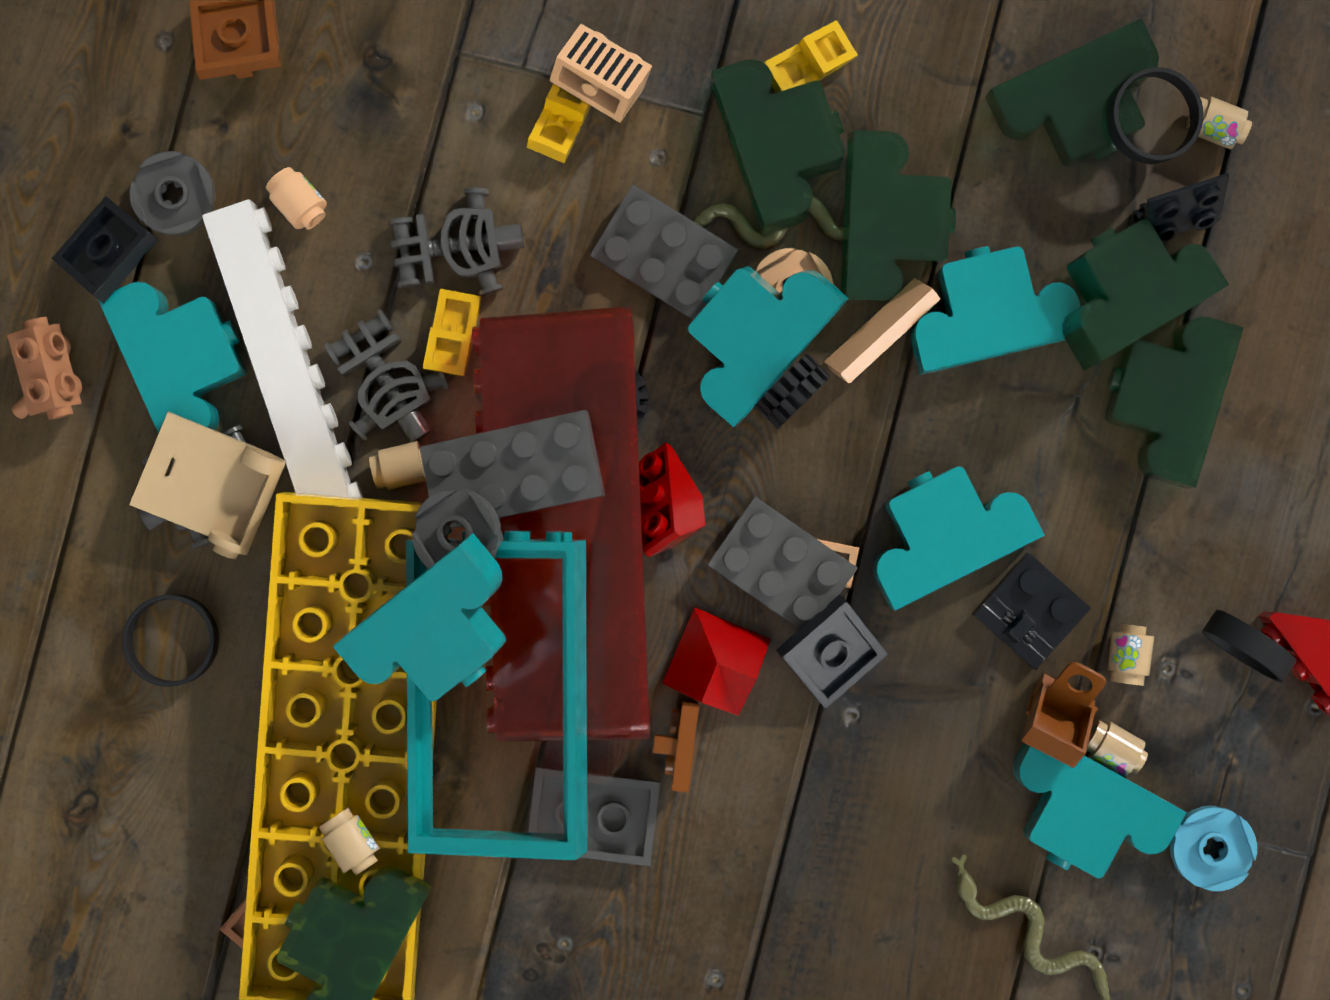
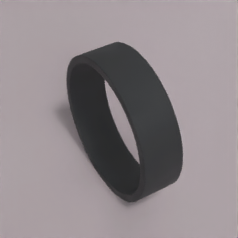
[1106,67,1204,164]
[122,594,219,687]
[1202,610,1297,683]

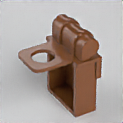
[1021,662,1106,768]

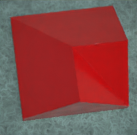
[662,607,771,716]

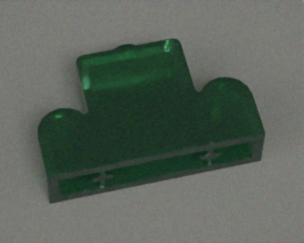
[985,18,1159,167]
[710,59,845,236]
[840,130,956,301]
[1062,219,1229,371]
[1105,316,1244,489]
[277,866,432,1000]

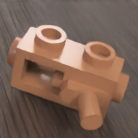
[7,317,82,420]

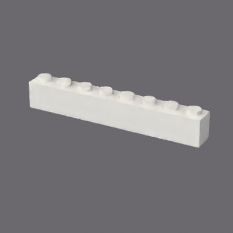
[202,199,364,498]

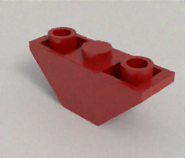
[636,442,706,557]
[1258,611,1330,715]

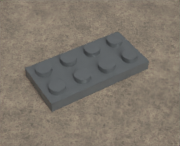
[419,410,605,529]

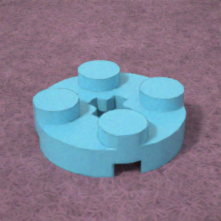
[1170,806,1257,891]

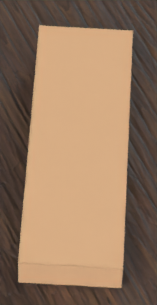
[824,278,940,383]

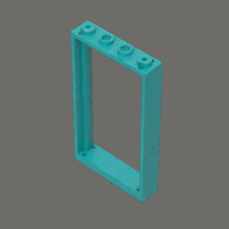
[406,531,587,860]

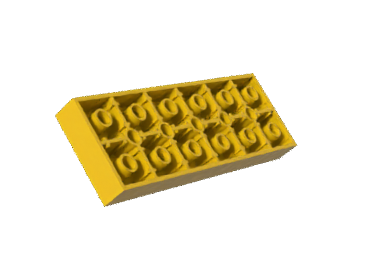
[239,492,450,1000]

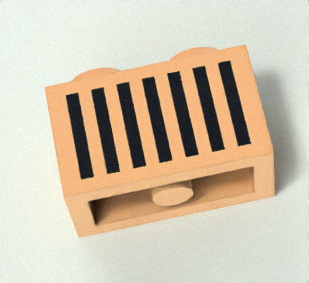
[549,24,652,123]

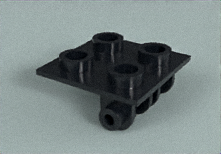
[1133,173,1230,246]

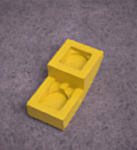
[761,20,858,102]
[526,83,591,163]
[423,289,482,377]

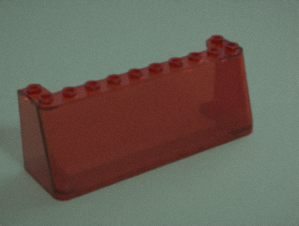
[472,307,651,742]

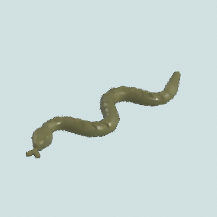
[694,193,892,250]
[952,855,1110,1000]

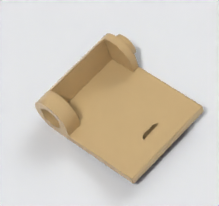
[129,411,286,559]

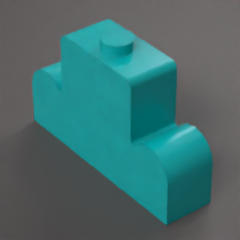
[911,246,1087,375]
[688,266,849,427]
[98,282,247,434]
[873,466,1045,611]
[333,533,506,701]
[1013,743,1187,878]

